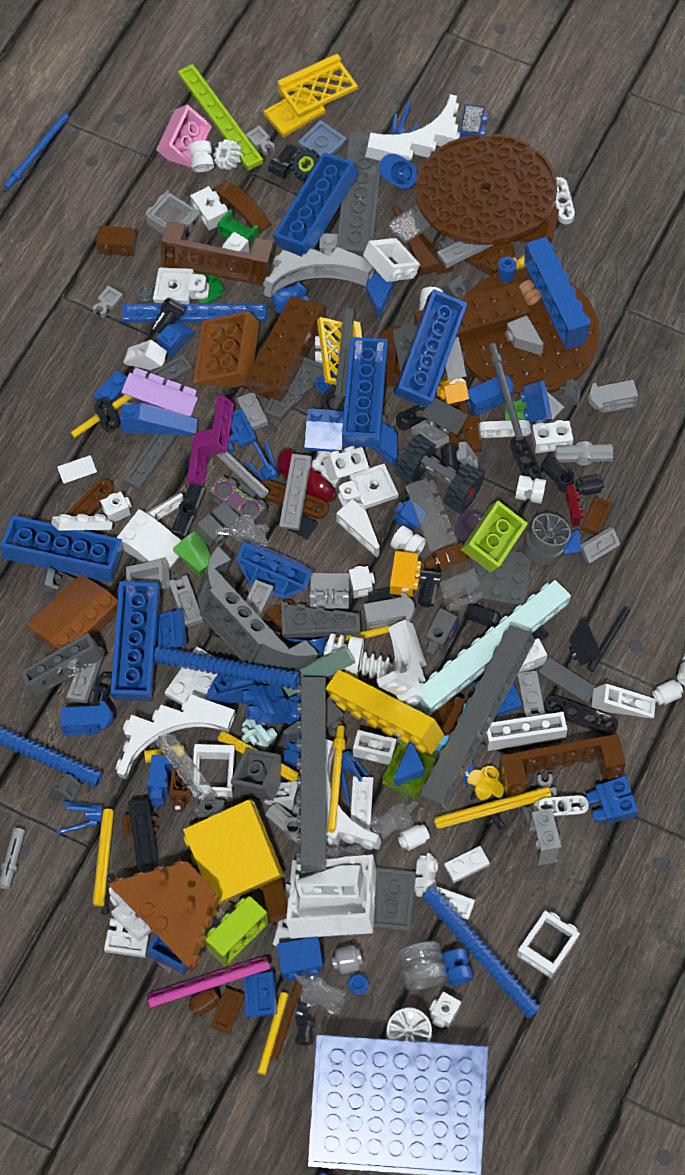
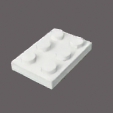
[165,647,217,705]

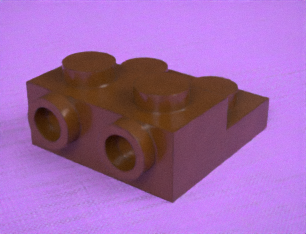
[465,242,515,276]

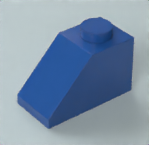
[365,273,394,318]
[156,322,195,358]
[370,422,397,468]

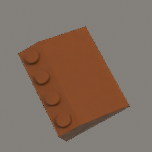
[193,311,260,387]
[26,576,118,652]

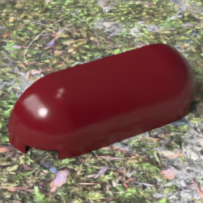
[277,448,336,502]

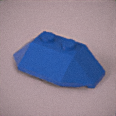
[236,542,313,599]

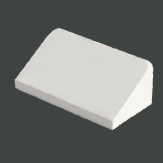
[146,493,183,521]

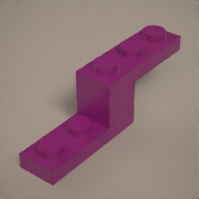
[187,395,234,488]

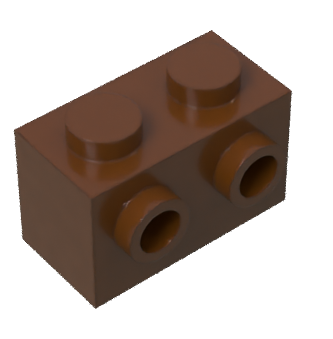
[96,225,136,256]

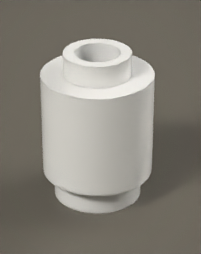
[652,680,683,705]
[398,824,430,851]

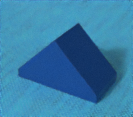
[394,743,424,786]

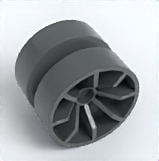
[523,513,571,565]

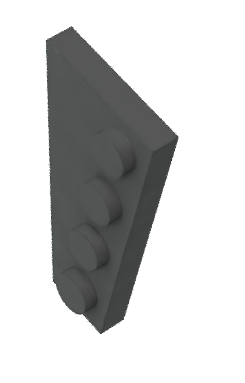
[264,357,324,422]
[281,601,360,638]

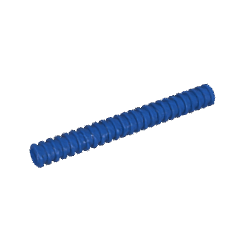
[154,646,300,690]
[0,726,102,788]
[422,887,540,1018]

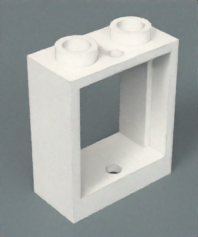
[363,238,420,282]
[191,744,235,799]
[517,911,580,979]

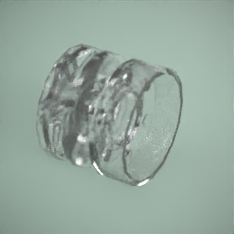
[398,942,448,990]

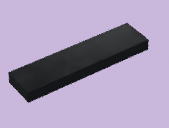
[128,799,158,873]

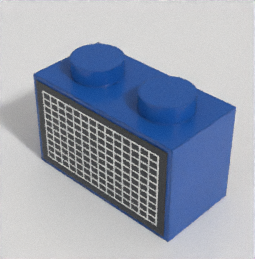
[459,104,488,138]

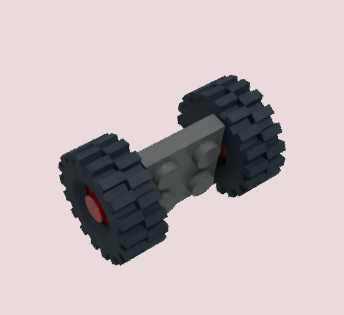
[395,435,485,514]

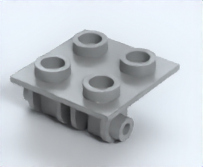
[310,573,349,609]

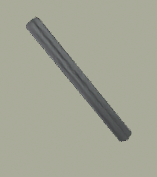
[335,307,354,399]

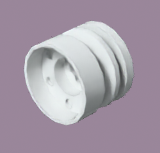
[324,633,364,678]

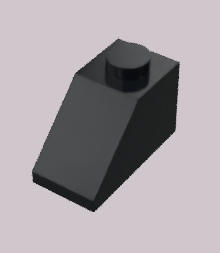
[569,617,602,666]

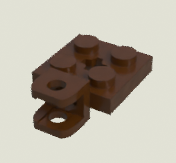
[444,400,482,453]

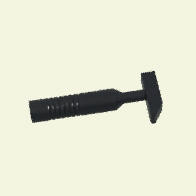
[470,791,505,830]

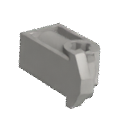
[588,380,638,413]
[363,592,416,630]

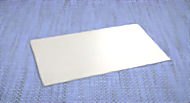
[57,455,97,484]

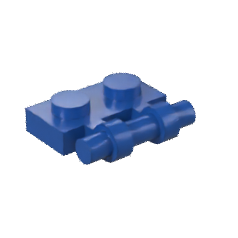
[227,408,257,453]

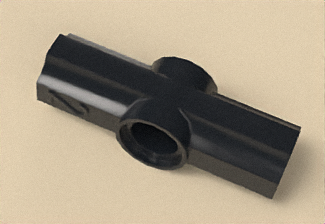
[170,483,206,540]

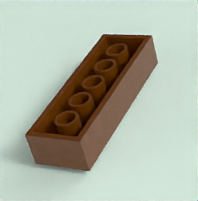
[414,282,530,343]
[246,296,326,402]

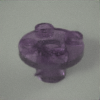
[454,511,484,544]

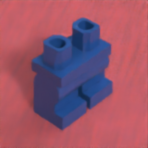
[238,684,292,725]
[146,755,174,807]
[585,776,638,825]

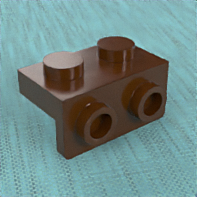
[430,697,465,735]

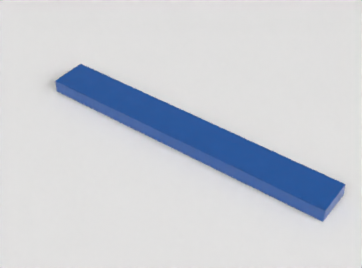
[122,303,267,323]

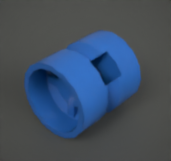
[441,949,473,986]

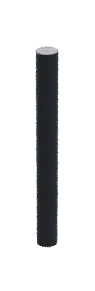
[587,607,631,672]

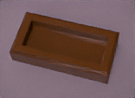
[581,497,613,536]
[210,987,245,1035]

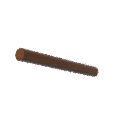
[270,978,304,1060]

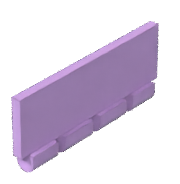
[121,367,198,417]

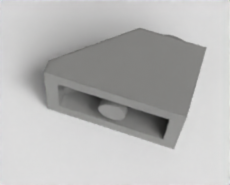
[505,315,543,355]
[445,337,466,380]

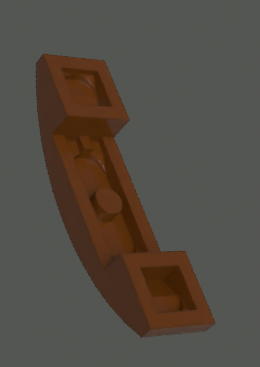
[212,180,271,234]

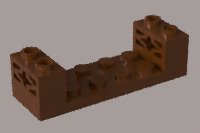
[161,221,273,286]
[498,734,626,798]

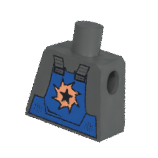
[424,608,459,657]

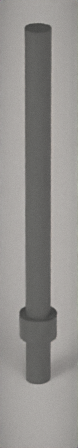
[489,343,523,441]

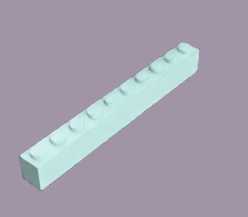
[417,580,571,716]

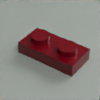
[565,484,583,527]

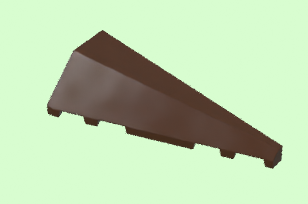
[392,204,454,276]

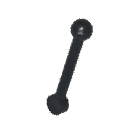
[101,874,115,915]

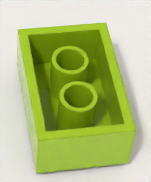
[460,501,528,573]
[206,896,269,967]

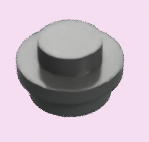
[137,285,154,303]

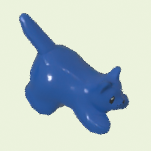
[261,281,309,313]

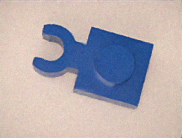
[284,738,301,771]

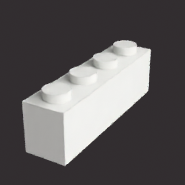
[485,712,567,751]

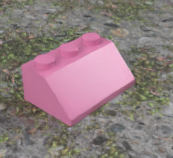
[156,104,212,167]

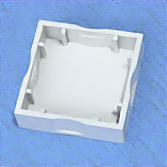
[286,855,376,938]

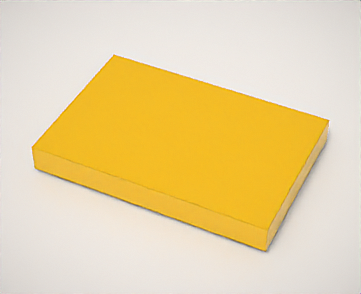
[263,87,326,137]

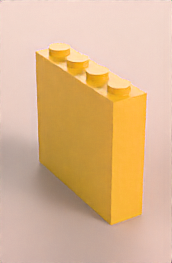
[183,800,284,906]

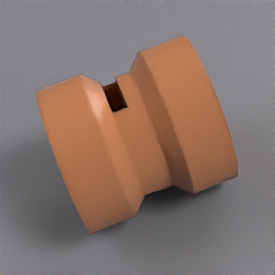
[519,280,542,305]

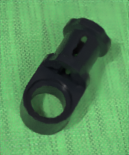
[89,673,112,706]
[295,1002,315,1046]

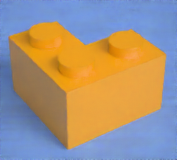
[390,551,421,597]

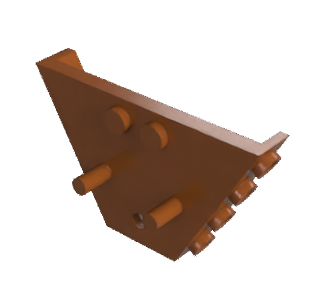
[108,861,219,973]

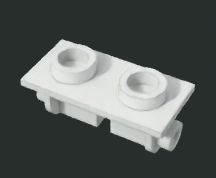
[414,853,438,897]

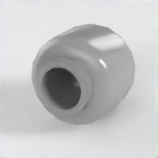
[332,945,363,975]

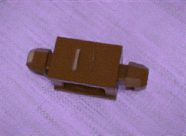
[423,543,469,571]
[169,757,193,812]

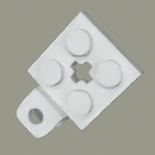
[153,268,210,304]
[338,464,399,509]
[109,888,152,942]

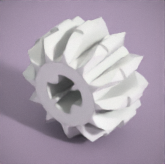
[213,140,243,170]

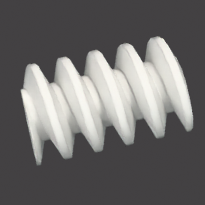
[359,652,395,679]

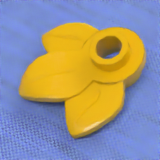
[467,766,504,800]

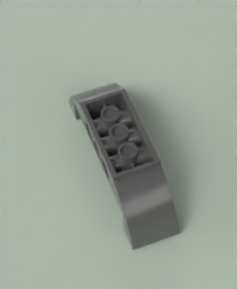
[198,547,318,672]

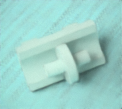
[242,719,277,751]

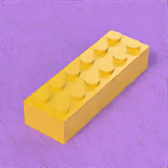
[325,669,444,755]

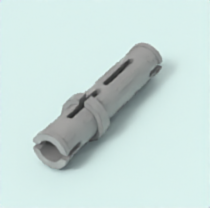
[0,828,25,889]

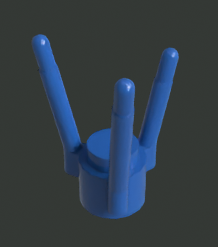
[391,100,419,135]
[244,441,279,481]
[340,751,370,803]
[56,800,102,834]

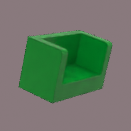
[217,210,259,248]

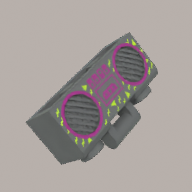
[209,476,267,530]

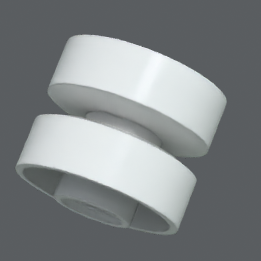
[386,1008,432,1042]

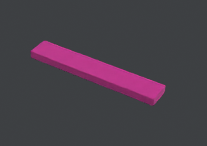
[147,956,270,1007]

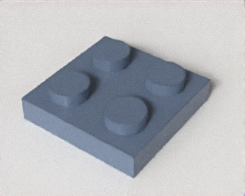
[298,120,347,157]

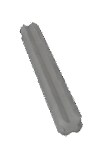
[217,452,269,498]

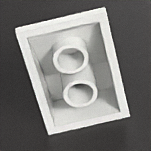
[117,509,181,570]

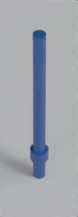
[3,113,69,190]

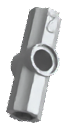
[555,441,613,466]
[265,803,301,848]

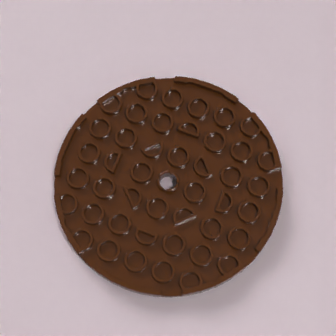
[415,134,557,245]
[460,268,599,396]

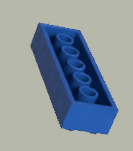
[273,152,358,255]
[524,237,590,350]
[393,289,468,408]
[342,337,388,448]
[0,515,123,583]
[111,581,160,701]

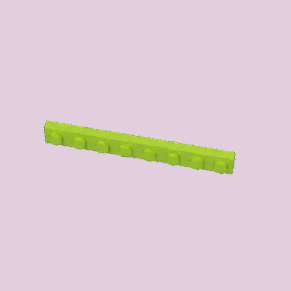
[178,64,263,171]

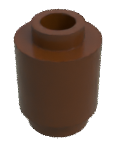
[188,988,220,1017]

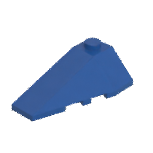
[120,402,198,436]

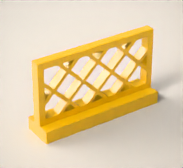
[278,54,358,117]
[317,317,362,385]

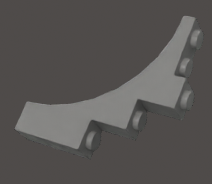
[263,247,375,297]

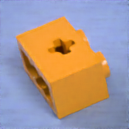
[436,378,469,404]

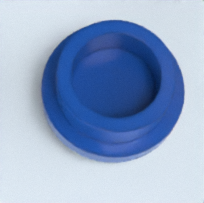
[348,974,369,995]

